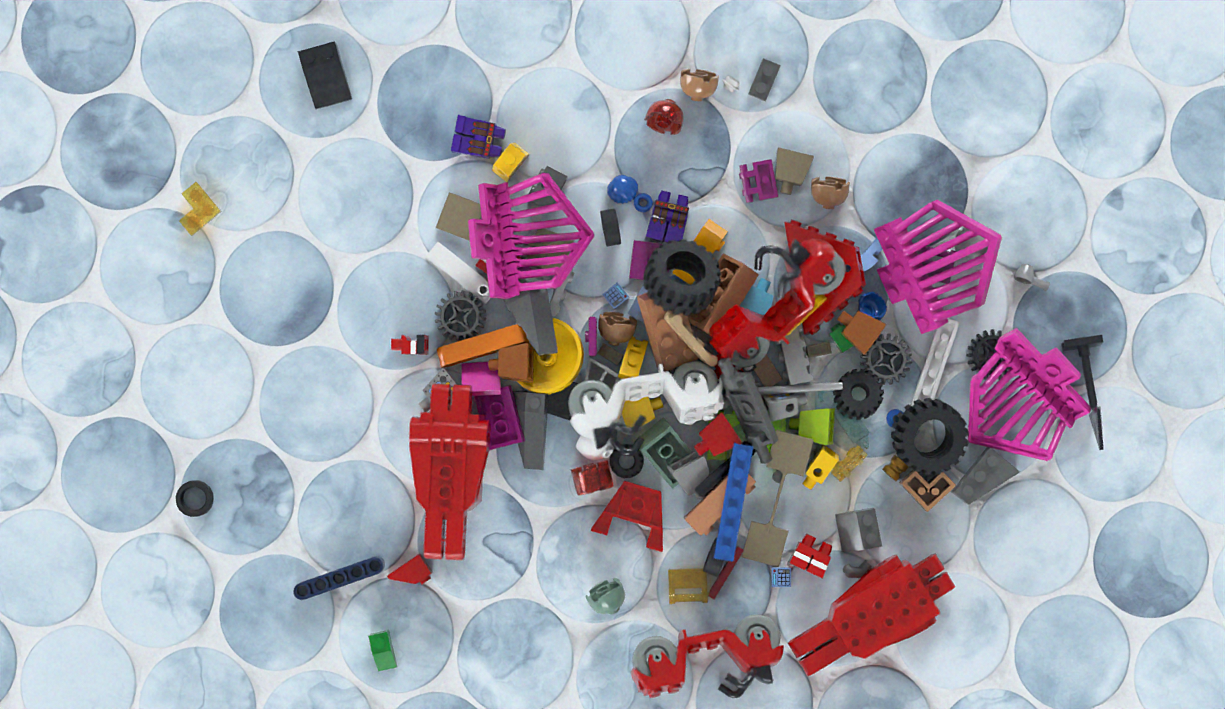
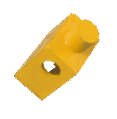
[492,142,530,182]
[621,397,664,427]
[802,444,839,490]

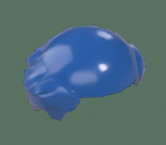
[607,175,638,204]
[858,292,887,321]

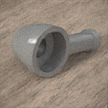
[1014,264,1050,291]

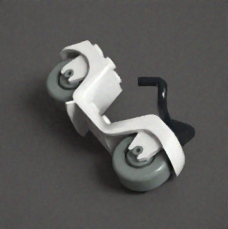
[569,362,724,456]

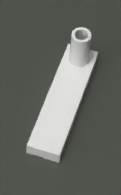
[426,242,491,304]

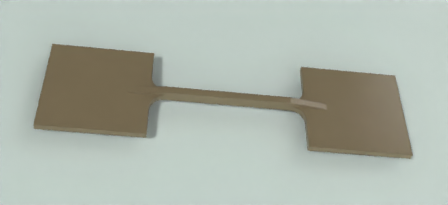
[436,192,574,269]
[742,430,814,567]

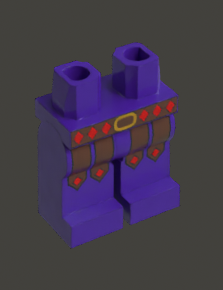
[451,115,506,159]
[646,190,689,242]

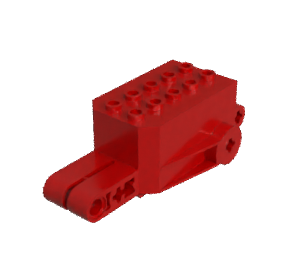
[409,384,491,561]
[788,553,956,676]

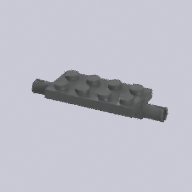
[718,358,779,464]

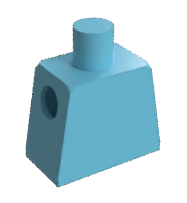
[740,278,774,315]

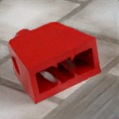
[693,412,742,456]

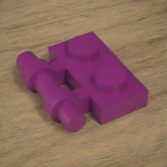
[739,159,779,203]

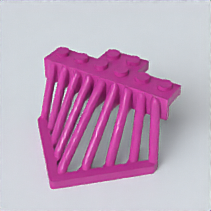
[468,173,594,299]
[874,200,1002,334]
[968,328,1091,461]

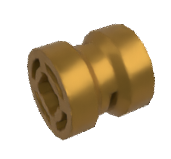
[882,455,909,482]

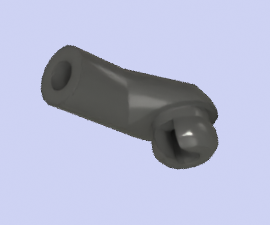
[843,560,872,578]

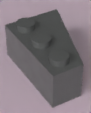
[951,447,1020,505]

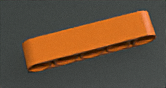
[436,324,529,368]

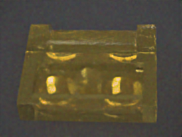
[668,568,708,604]

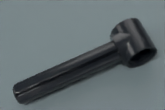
[694,441,756,497]

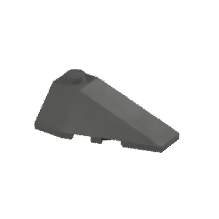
[504,277,558,355]
[513,391,549,470]

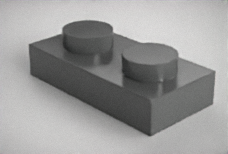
[748,58,781,102]

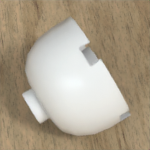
[576,436,613,461]

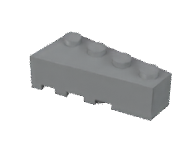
[776,324,813,385]

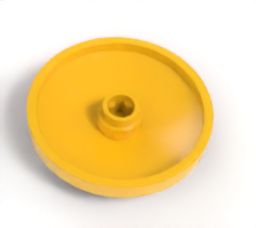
[517,318,584,394]

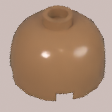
[680,69,719,101]
[811,177,850,209]
[598,312,637,346]

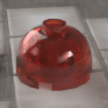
[644,99,684,135]

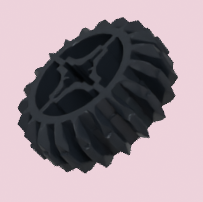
[966,329,1011,380]

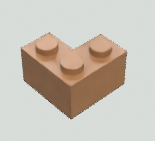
[899,470,956,512]

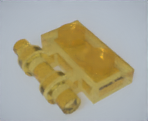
[831,445,868,482]

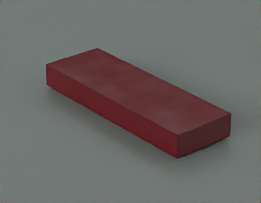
[708,546,744,599]

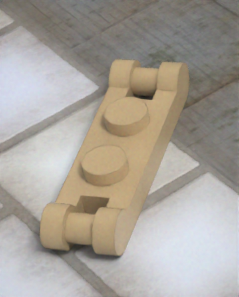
[664,311,718,366]

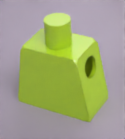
[789,408,835,445]

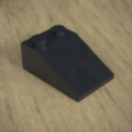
[297,41,352,109]

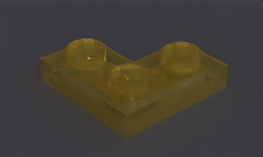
[179,182,222,236]

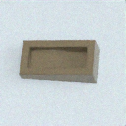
[806,342,832,358]
[597,343,624,366]

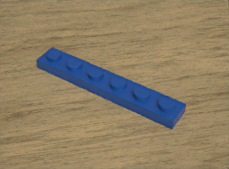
[714,443,753,562]

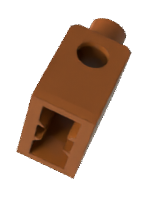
[837,311,886,355]
[488,343,534,383]

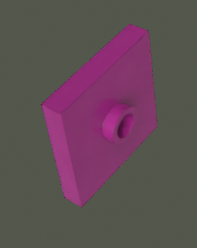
[629,240,669,280]
[585,317,597,356]

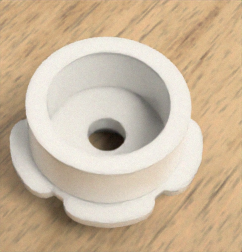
[722,75,740,92]

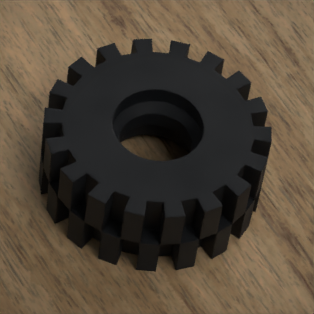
[833,369,884,420]

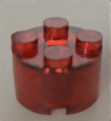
[570,460,614,496]

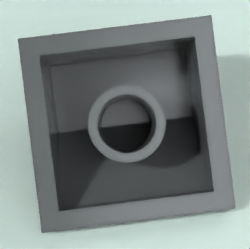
[835,508,882,552]

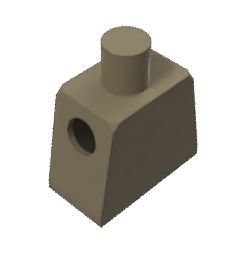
[775,147,814,195]

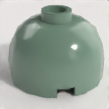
[586,578,625,615]

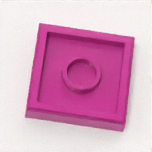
[461,362,501,396]

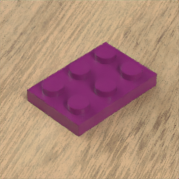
[474,385,525,450]

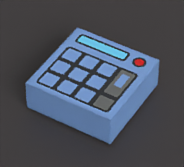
[602,282,629,309]
[771,567,791,587]

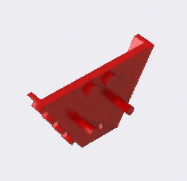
[784,219,866,335]

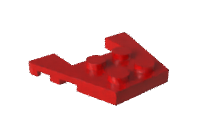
[591,480,663,552]

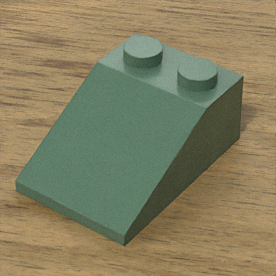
[634,417,692,489]

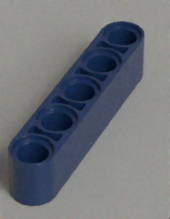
[293,556,385,600]

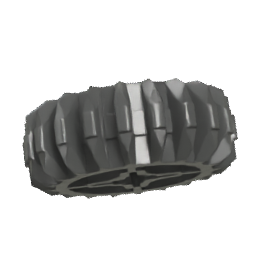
[435,290,487,342]
[860,333,912,385]

